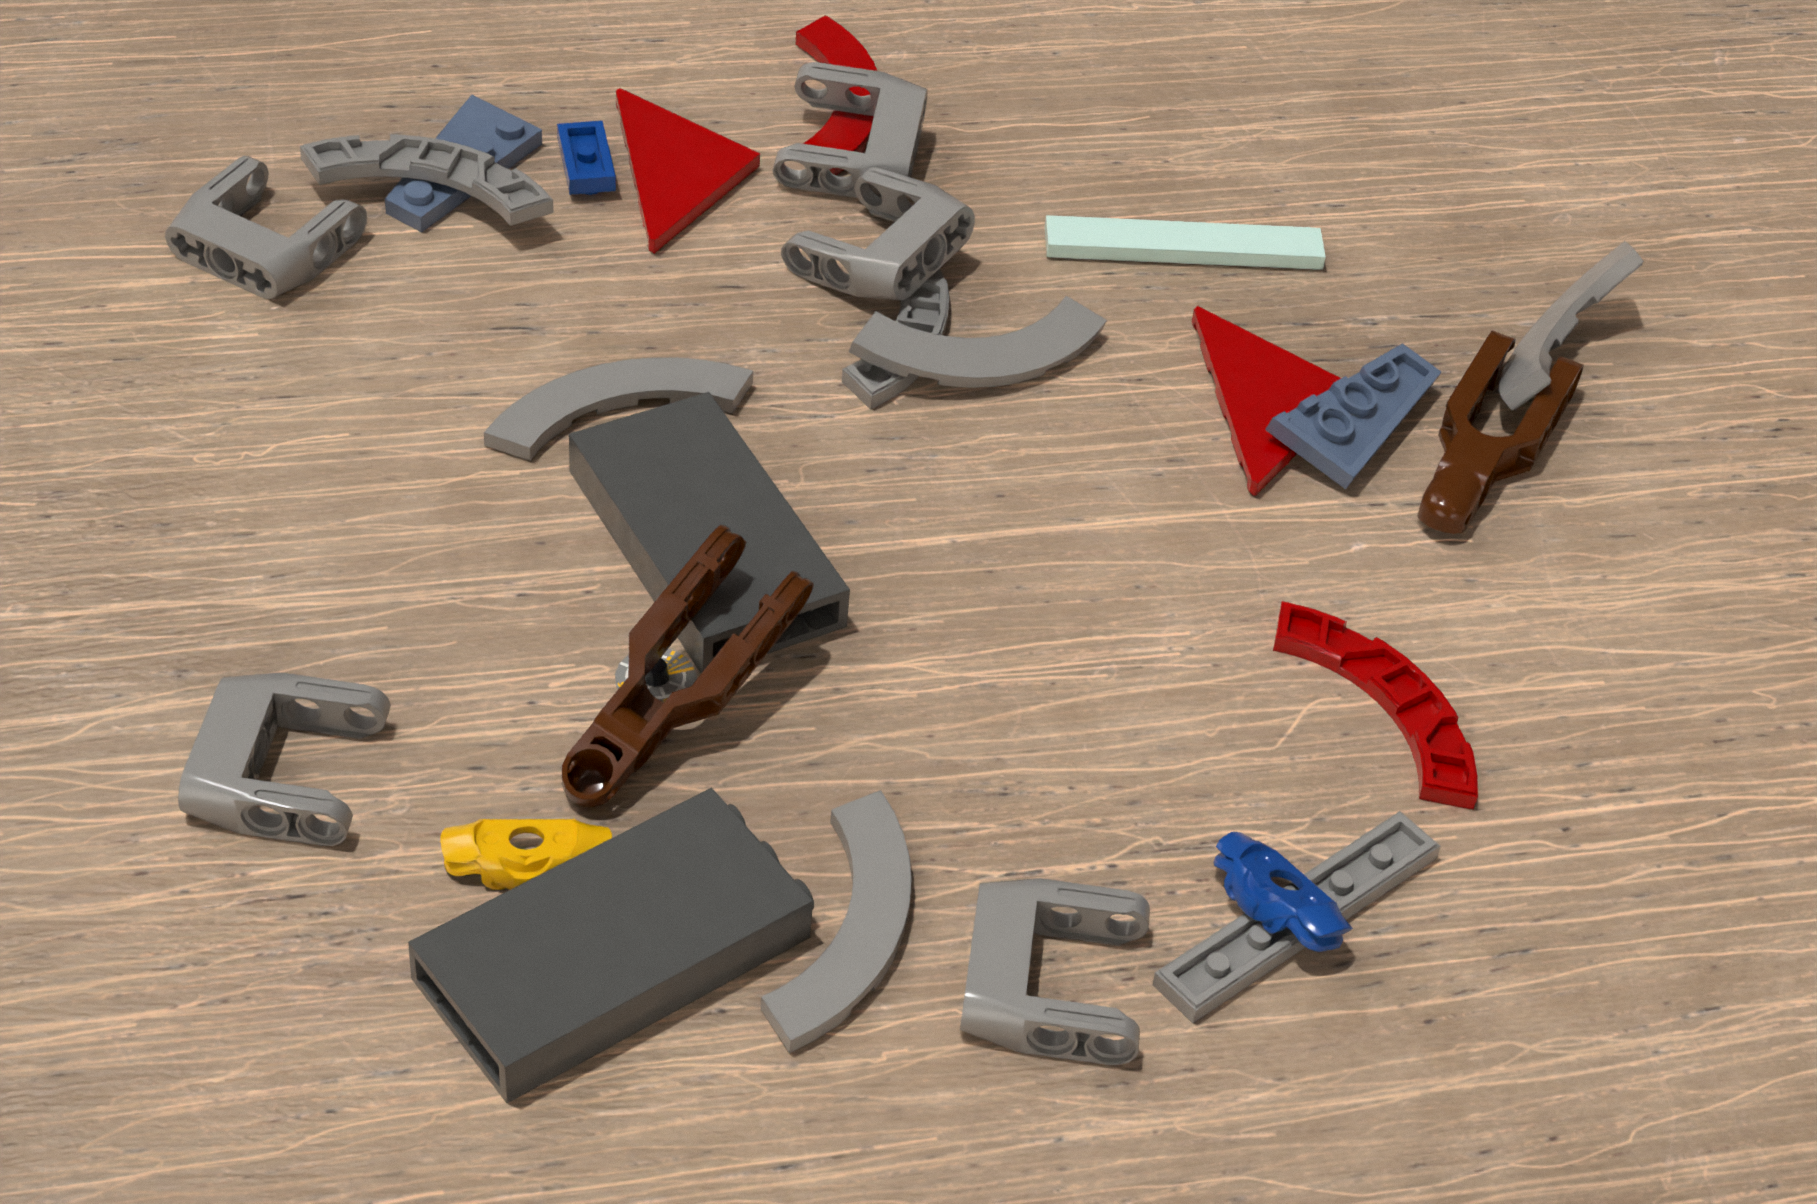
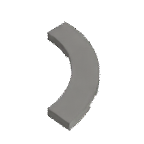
[300,134,554,226]
[842,239,949,410]
[1499,241,1644,411]
[849,296,1107,388]
[484,358,753,461]
[761,790,912,1053]

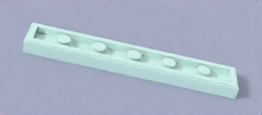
[1044,215,1326,270]

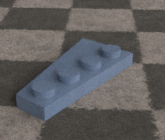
[385,95,542,232]
[1265,343,1441,489]

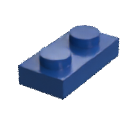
[557,120,616,195]

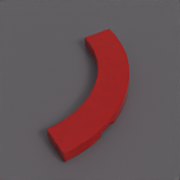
[795,15,877,176]
[1273,601,1478,810]

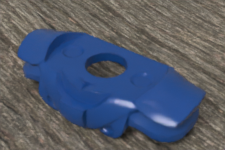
[1213,832,1353,952]

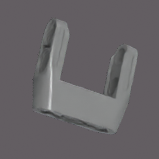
[772,62,928,198]
[165,156,367,299]
[781,167,975,300]
[178,672,391,846]
[960,878,1150,1065]

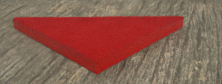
[616,88,760,254]
[1192,306,1341,496]

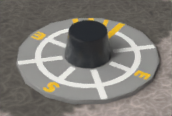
[615,649,697,702]

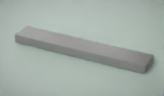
[1152,811,1441,1023]

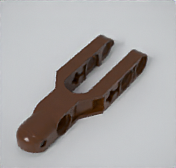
[1417,330,1584,534]
[562,525,814,808]

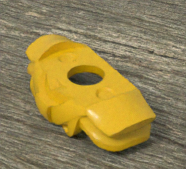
[440,819,612,890]

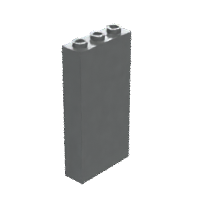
[569,392,850,673]
[408,787,814,1103]

